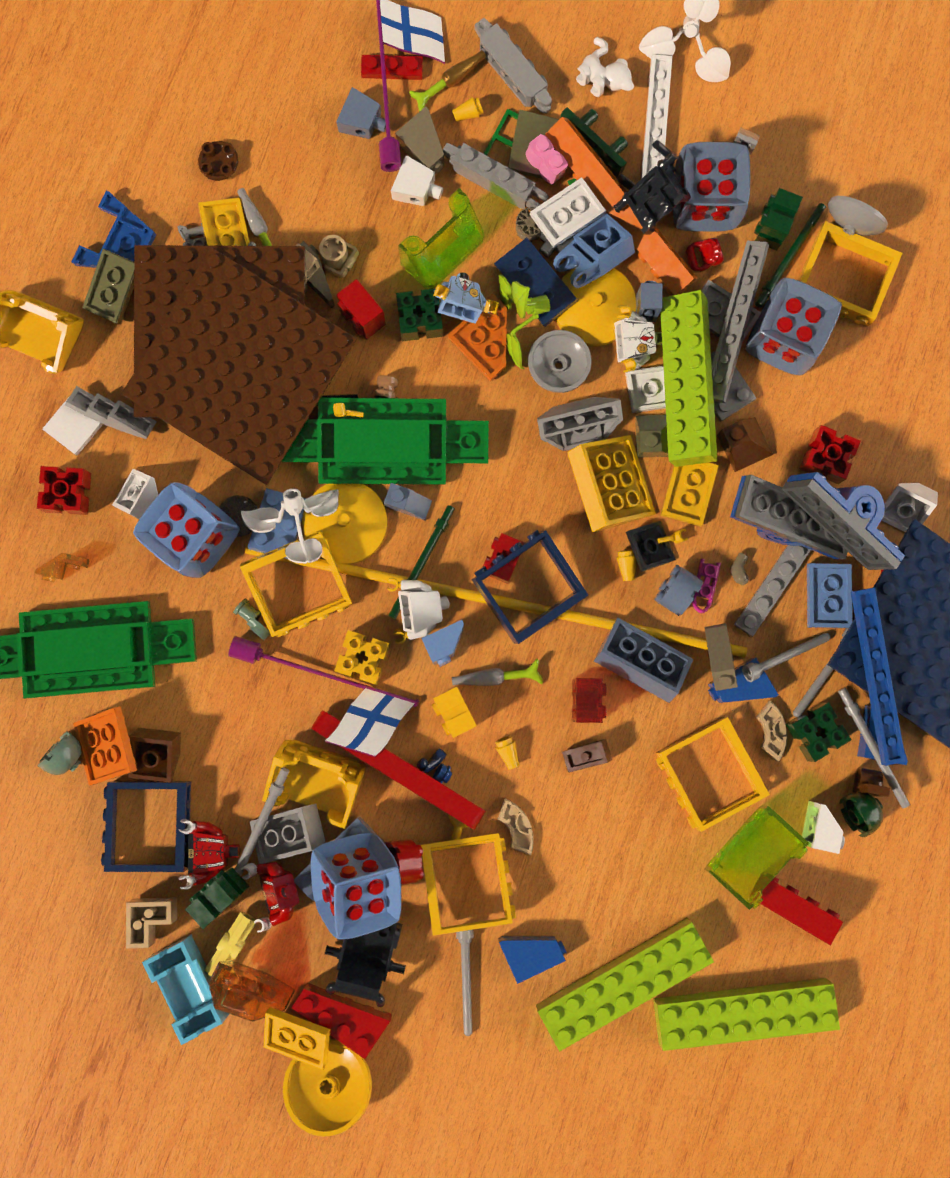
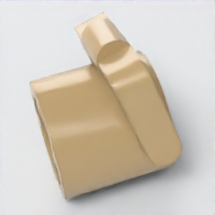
[319,235,359,278]

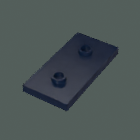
[494,237,577,327]

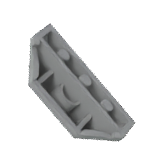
[537,397,623,451]

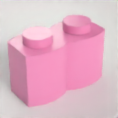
[526,134,568,185]

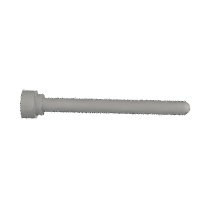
[793,628,848,717]
[742,633,831,682]
[456,930,474,1036]

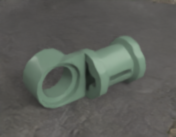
[233,598,270,640]

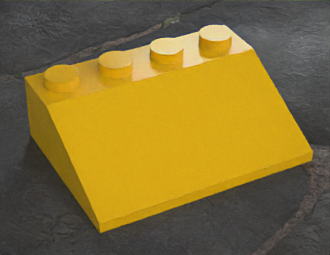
[567,435,656,532]

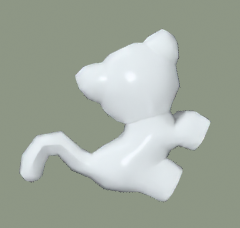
[576,37,634,97]

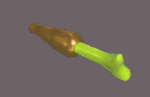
[409,50,486,112]

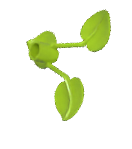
[499,274,550,369]

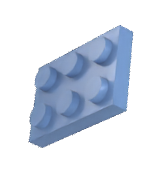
[248,488,306,560]
[807,563,852,628]

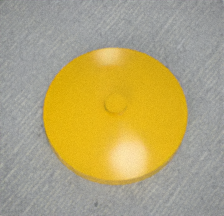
[555,268,636,347]
[302,484,388,564]
[283,1039,372,1137]

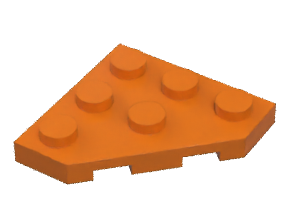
[447,293,507,382]

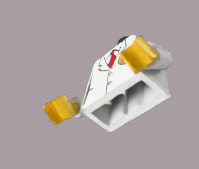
[614,305,662,373]
[387,578,450,644]

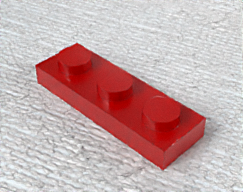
[361,55,423,80]

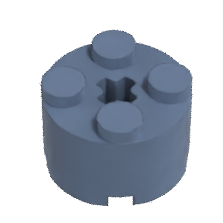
[654,565,703,616]

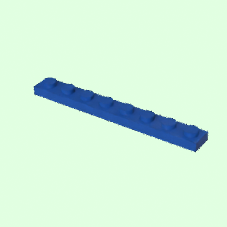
[851,588,906,766]

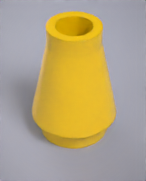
[452,97,484,122]
[616,550,637,581]
[495,736,520,770]

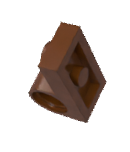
[562,739,612,773]
[852,767,890,797]

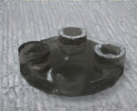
[219,495,258,537]

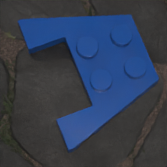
[71,190,156,268]

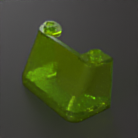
[398,188,484,289]
[704,805,809,910]

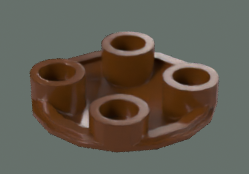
[198,141,239,181]

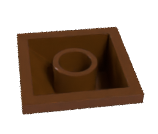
[717,417,773,472]

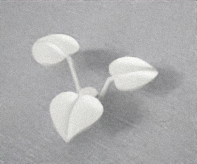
[639,0,731,82]
[241,489,339,564]

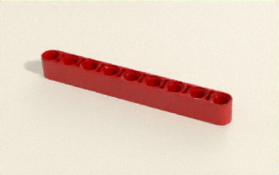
[311,710,486,830]

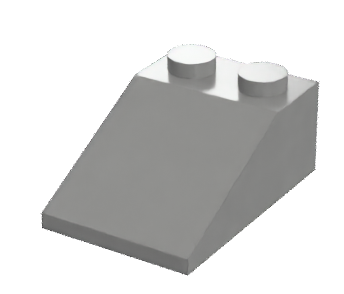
[250,804,326,864]

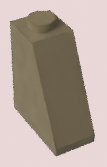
[395,107,444,174]
[704,623,738,691]

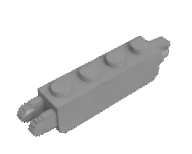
[474,18,552,114]
[443,143,549,209]

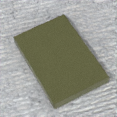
[508,110,559,179]
[82,249,134,325]

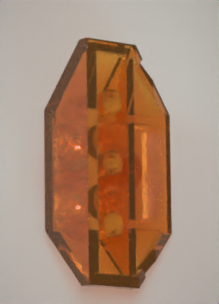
[208,960,295,1021]

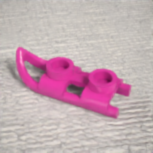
[692,559,721,613]

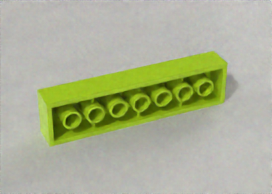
[661,290,718,467]
[536,918,714,1052]
[653,978,840,1051]

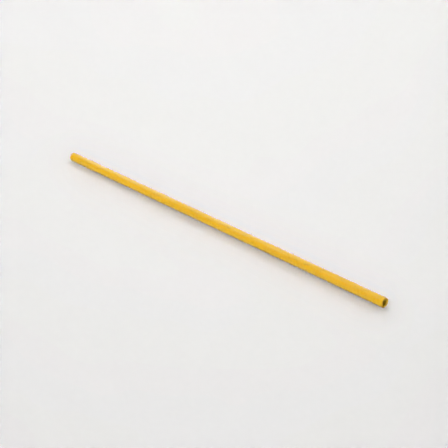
[245,543,747,658]

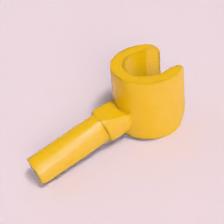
[333,403,364,418]
[658,529,688,544]

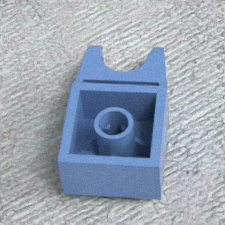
[553,213,635,288]

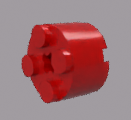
[384,839,424,886]

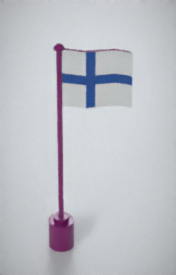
[376,0,445,172]
[228,636,419,757]

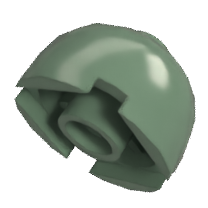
[37,731,81,775]

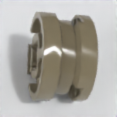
[516,208,541,242]

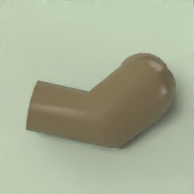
[730,553,749,585]

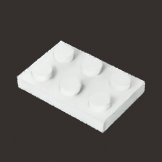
[530,178,606,248]

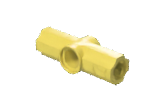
[205,911,256,980]

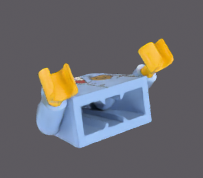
[433,272,499,324]

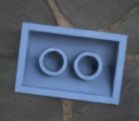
[421,620,464,667]

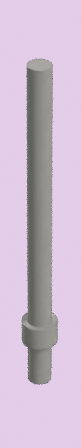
[838,687,910,808]
[235,767,289,876]

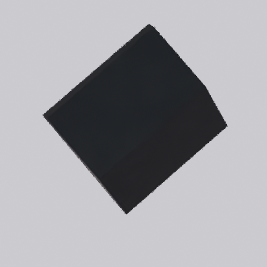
[626,521,676,572]

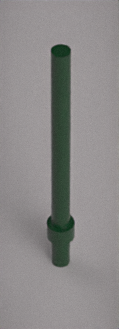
[755,203,826,308]
[388,505,455,620]

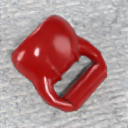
[686,238,724,272]

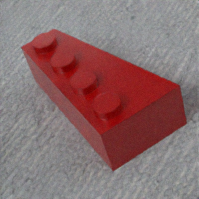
[749,873,843,946]
[291,983,392,1059]

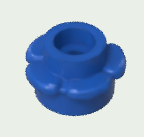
[433,764,452,784]

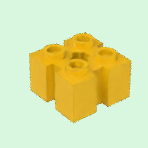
[334,630,391,685]
[431,687,477,738]

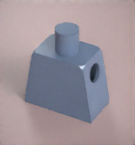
[336,87,386,139]

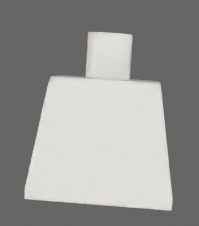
[391,156,443,206]

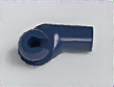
[417,748,447,773]

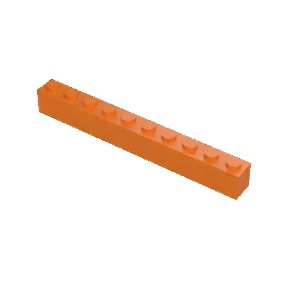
[544,117,698,295]

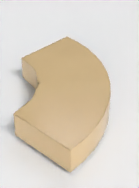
[756,701,787,761]
[498,798,534,855]

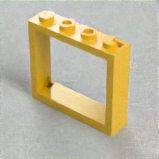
[798,221,903,326]
[240,530,352,637]
[656,717,770,832]
[421,833,516,936]

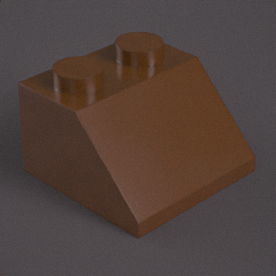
[128,728,181,783]

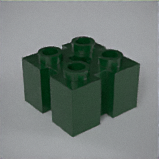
[754,188,803,251]
[396,288,443,342]
[785,702,852,762]
[185,867,250,929]

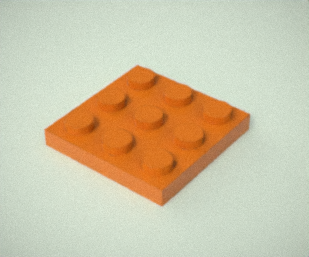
[73,706,137,786]

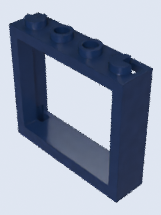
[471,530,588,644]
[101,781,191,872]

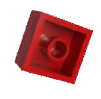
[337,279,386,340]

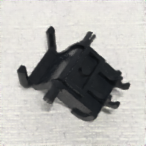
[613,140,691,235]
[325,923,406,1007]

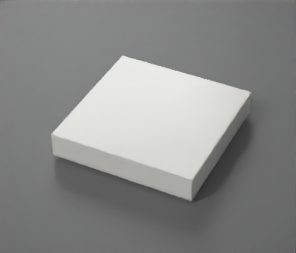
[625,366,666,413]
[43,397,103,456]

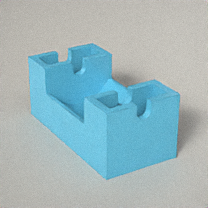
[142,934,229,1045]

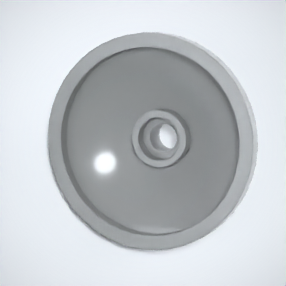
[828,196,888,236]
[528,330,591,393]

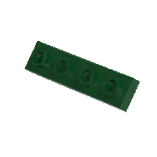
[560,107,628,178]

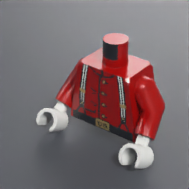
[179,819,240,889]
[241,862,300,933]

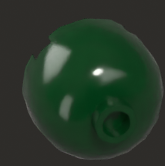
[840,792,883,837]

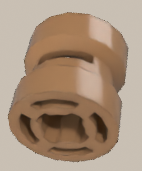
[374,375,398,398]

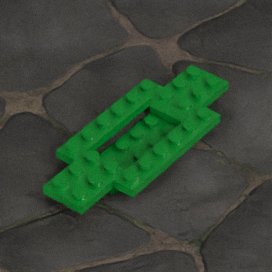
[282,398,489,484]
[0,601,197,699]

